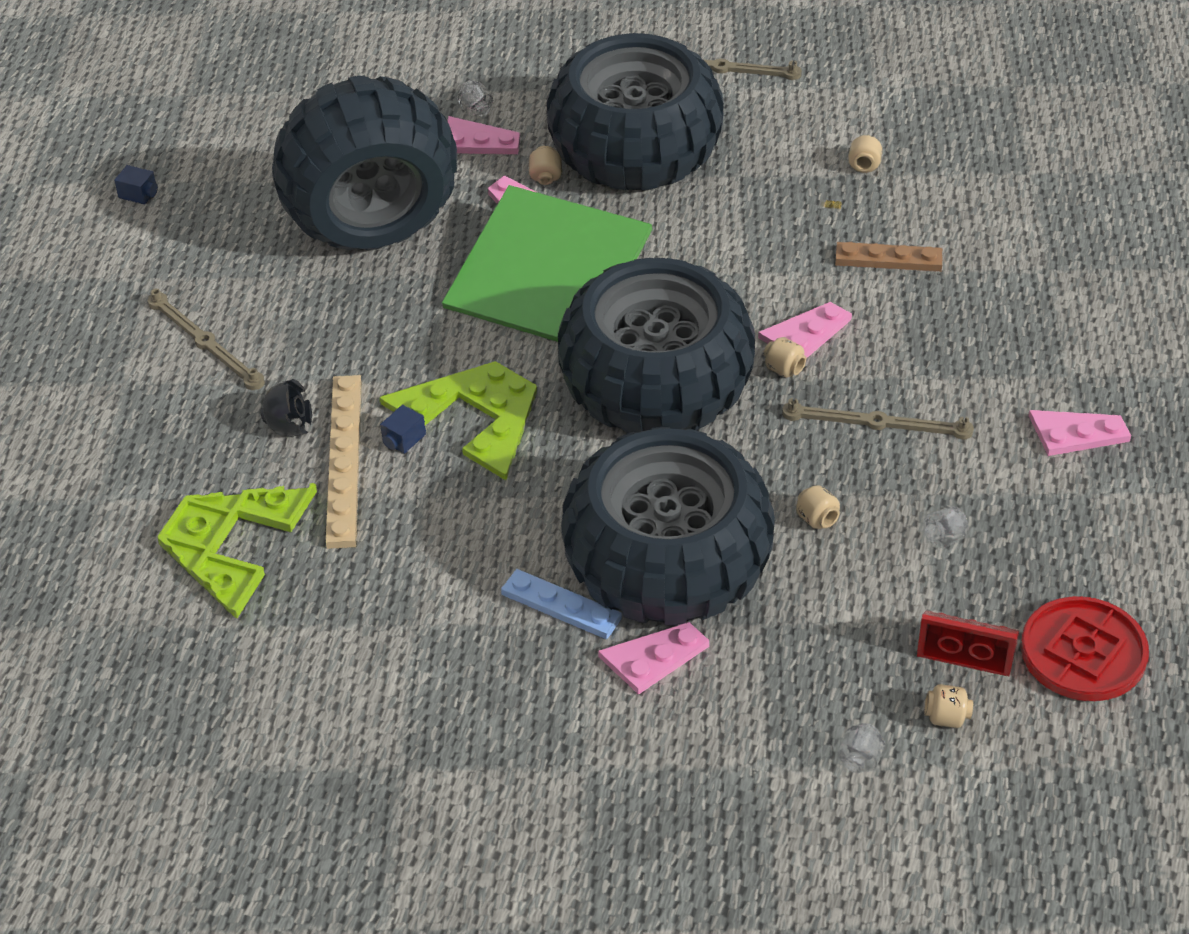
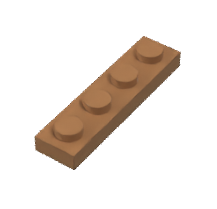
[835,242,943,272]

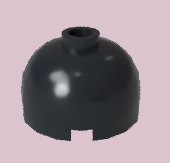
[261,379,313,437]

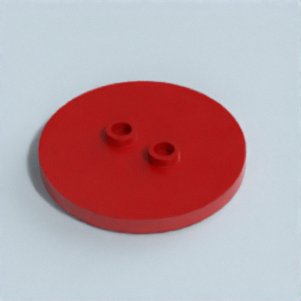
[1021,596,1149,701]

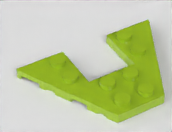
[380,361,537,480]
[157,483,317,618]

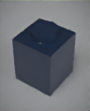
[114,165,158,205]
[380,404,426,454]

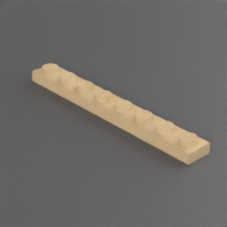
[326,375,362,549]

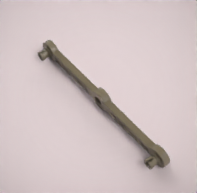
[703,58,802,80]
[148,288,265,390]
[782,398,974,440]

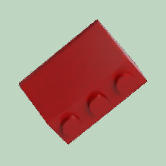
[917,610,1019,677]

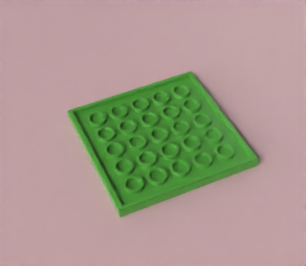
[442,185,652,342]

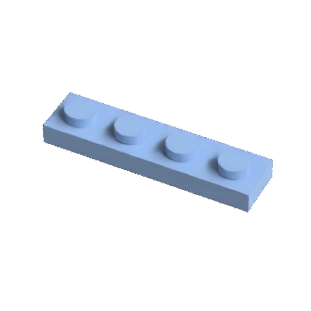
[501,569,622,640]

